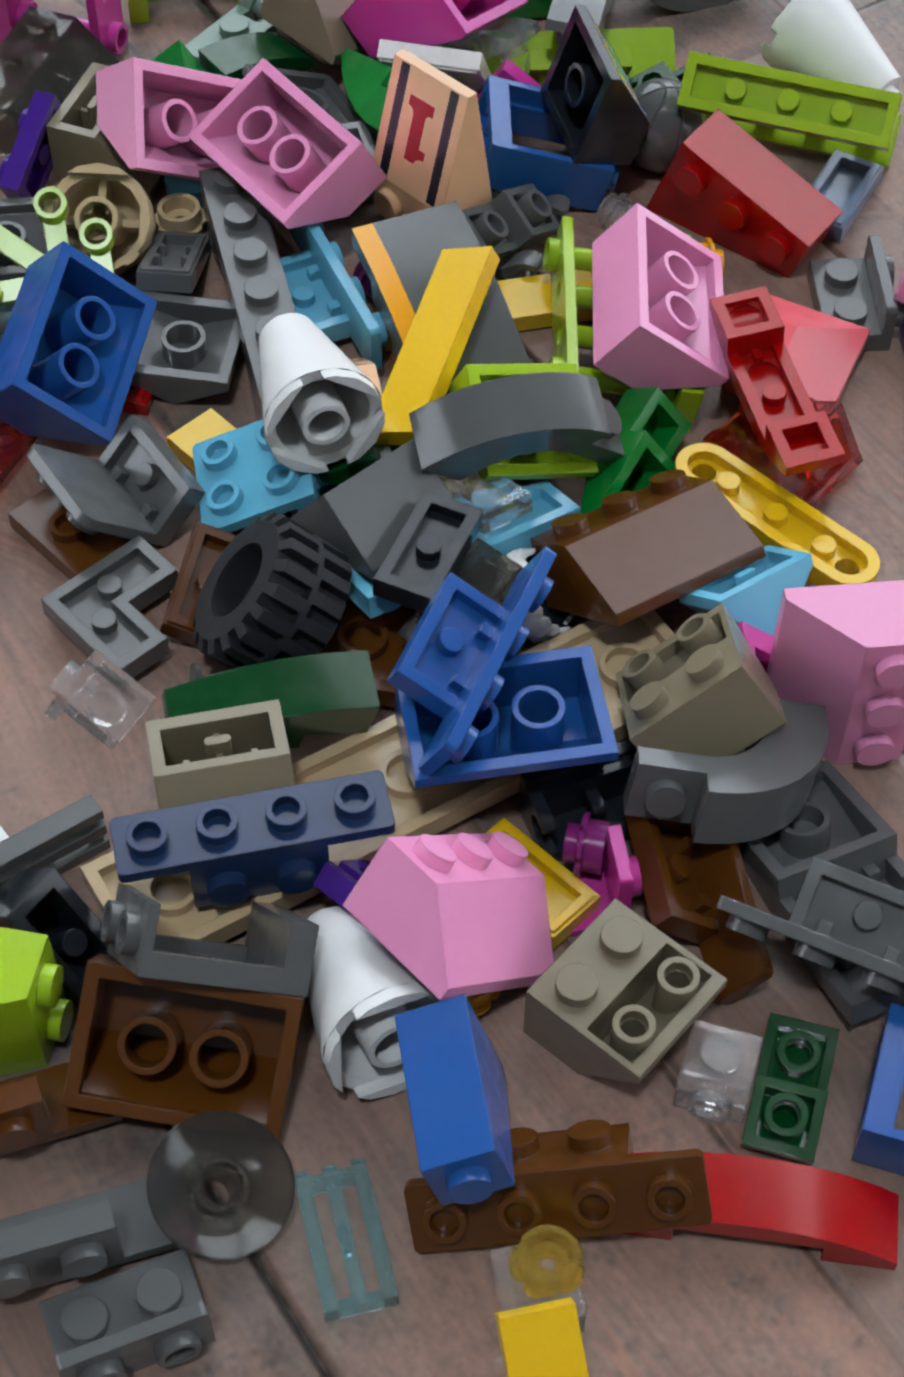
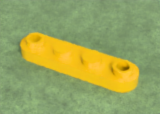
[674,443,880,586]

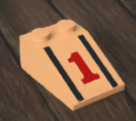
[373,49,493,219]

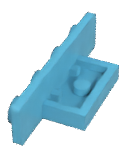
[280,222,388,369]

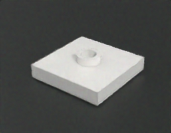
[377,39,491,92]

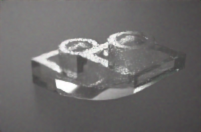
[433,16,541,63]

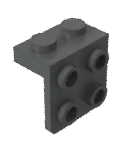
[27,414,206,547]

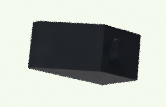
[0,867,109,1009]

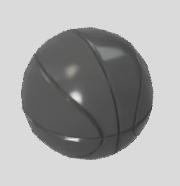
[632,78,707,173]

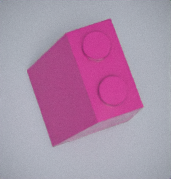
[341,0,528,58]

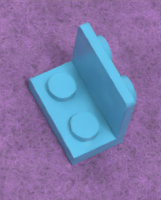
[193,419,333,533]

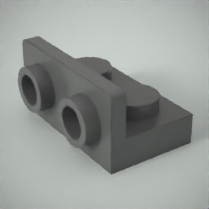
[807,235,904,351]
[39,1248,216,1377]

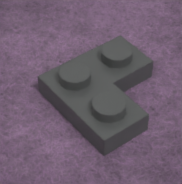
[41,535,178,687]

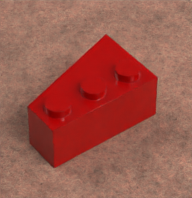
[646,109,843,278]

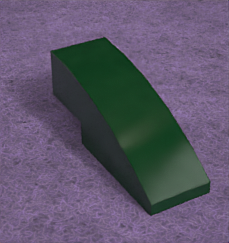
[162,650,380,748]

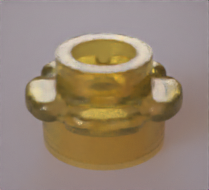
[509,1224,585,1301]

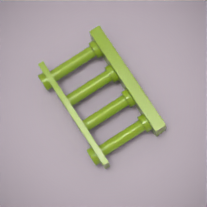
[676,51,903,168]
[542,216,705,434]

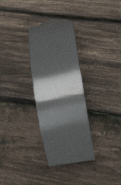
[409,372,625,481]
[623,699,829,844]

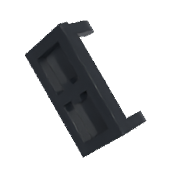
[518,739,637,862]

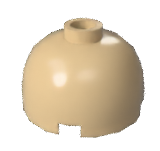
[42,163,156,275]

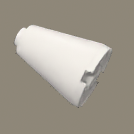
[761,0,902,94]
[259,313,385,474]
[307,906,443,1100]

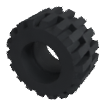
[193,512,352,669]

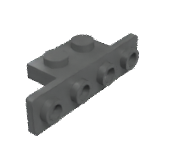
[716,856,904,997]
[0,1171,198,1300]

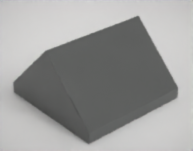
[290,438,454,581]

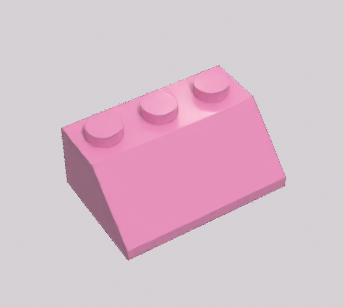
[96,57,242,181]
[188,58,387,229]
[592,203,729,390]
[767,580,904,766]
[343,831,554,1000]

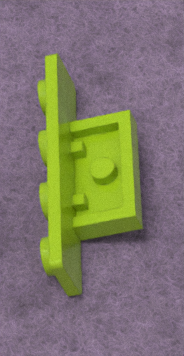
[473,27,676,85]

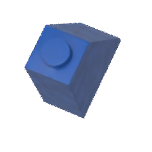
[394,994,515,1206]

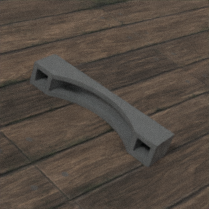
[199,167,296,421]

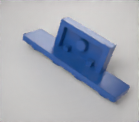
[386,546,557,776]

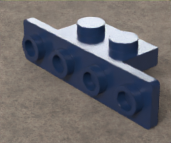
[109,770,395,908]

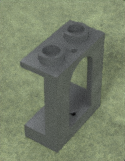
[100,883,319,997]

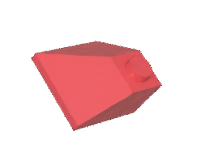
[721,295,871,420]

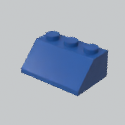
[0,241,158,446]
[395,645,619,788]

